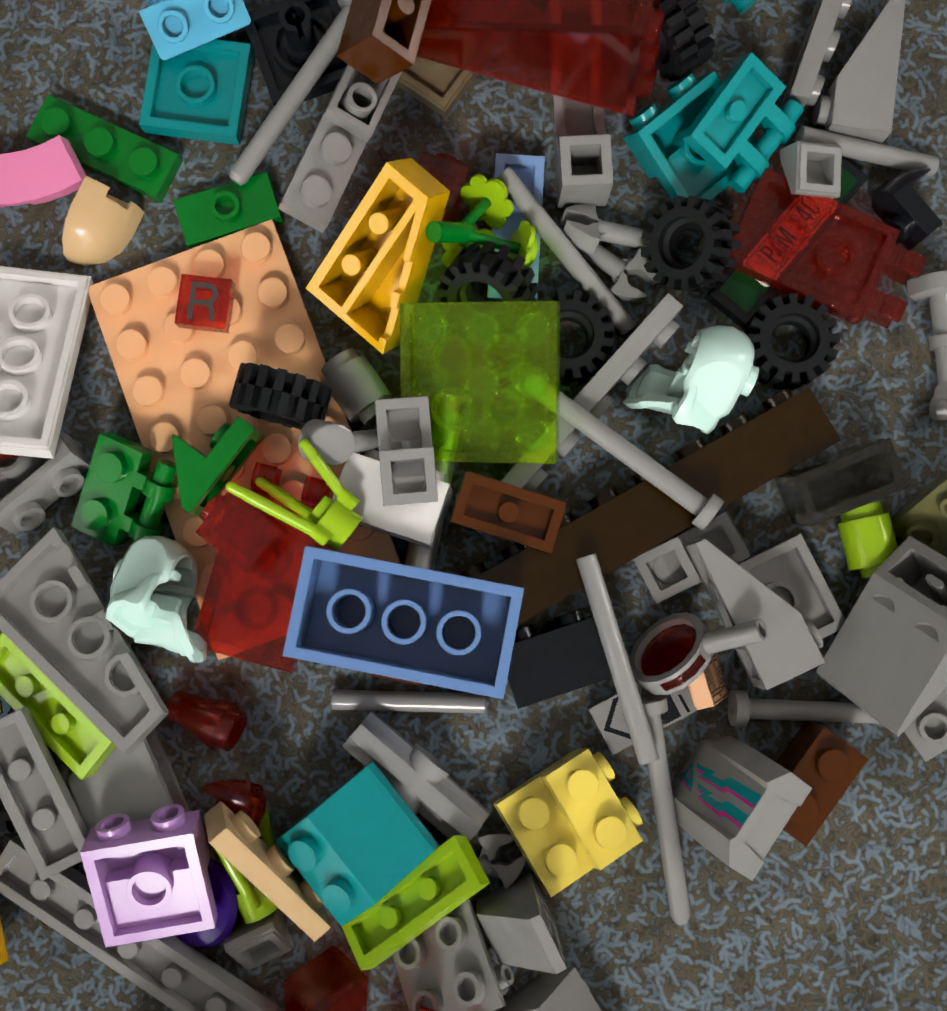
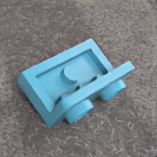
[138,0,251,61]

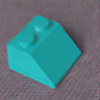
[275,761,439,927]

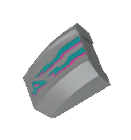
[672,735,812,881]

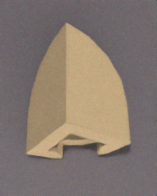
[62,175,145,266]

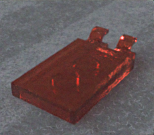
[730,168,927,328]
[194,462,330,673]

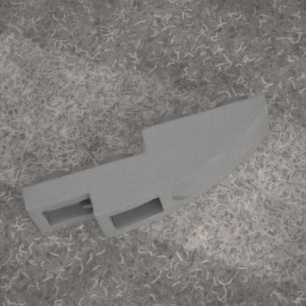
[277,64,402,233]

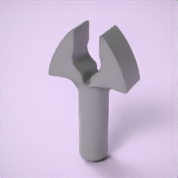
[559,203,650,254]
[575,244,657,303]
[477,830,526,889]

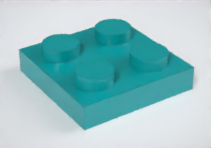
[139,39,255,145]

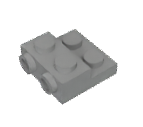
[0,430,90,535]

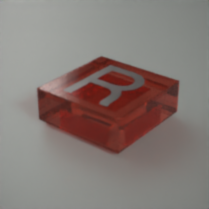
[174,274,236,333]

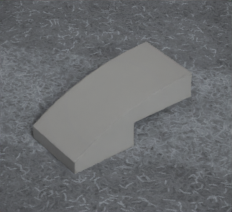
[375,396,438,506]
[633,510,751,604]

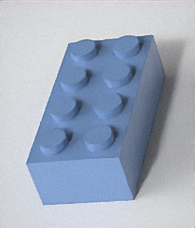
[282,546,524,699]

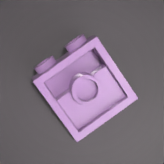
[80,804,218,947]

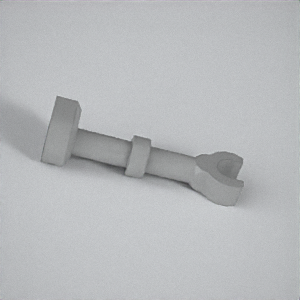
[907,270,947,421]

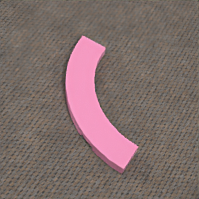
[0,135,86,208]

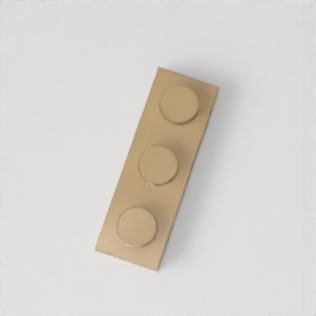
[204,801,331,942]

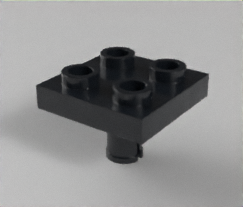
[245,0,347,106]

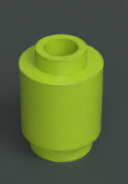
[837,501,898,578]

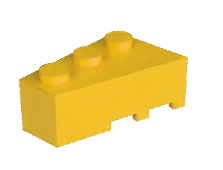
[306,158,450,354]

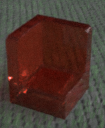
[284,946,368,1011]

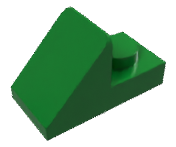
[172,416,265,518]

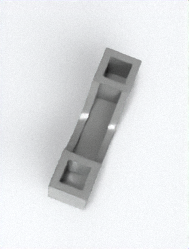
[547,0,613,208]

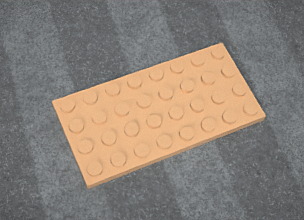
[88,219,402,660]

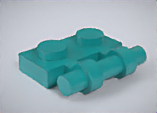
[682,52,804,193]

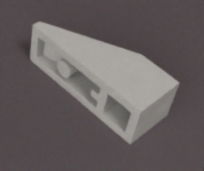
[812,0,906,144]
[685,539,825,690]
[476,872,567,974]

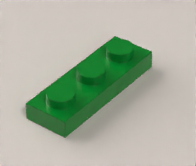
[25,95,183,203]

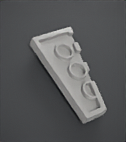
[0,527,170,754]

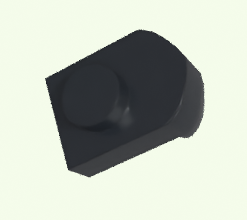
[872,167,943,251]

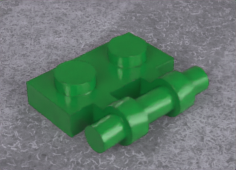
[71,432,177,547]

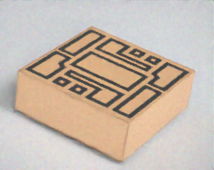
[681,653,729,710]

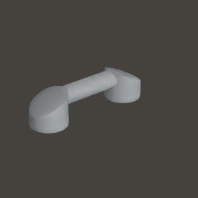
[298,419,379,466]

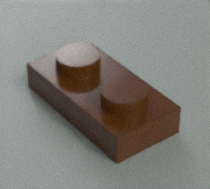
[449,470,567,553]

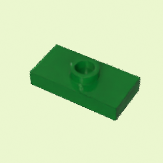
[173,172,284,249]

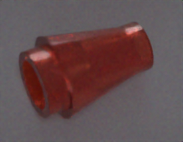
[166,690,247,752]

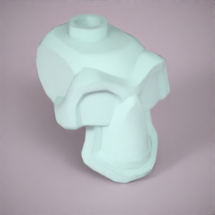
[623,325,759,434]
[105,536,207,663]

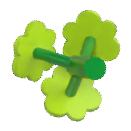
[426,174,538,270]

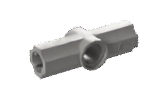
[342,710,490,842]

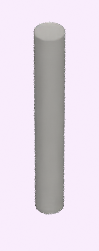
[795,125,939,177]
[331,689,485,714]

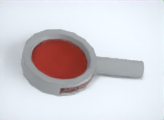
[629,612,768,695]

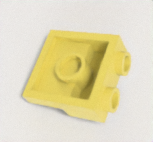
[493,748,643,898]

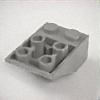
[816,536,947,737]

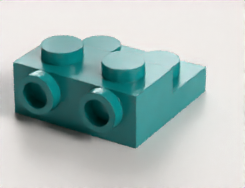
[622,71,757,201]

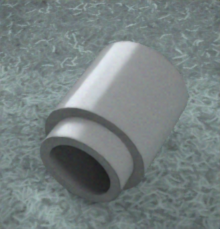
[321,348,392,426]

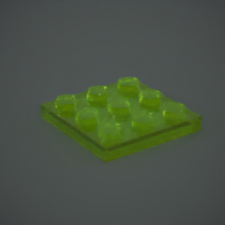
[400,301,560,464]

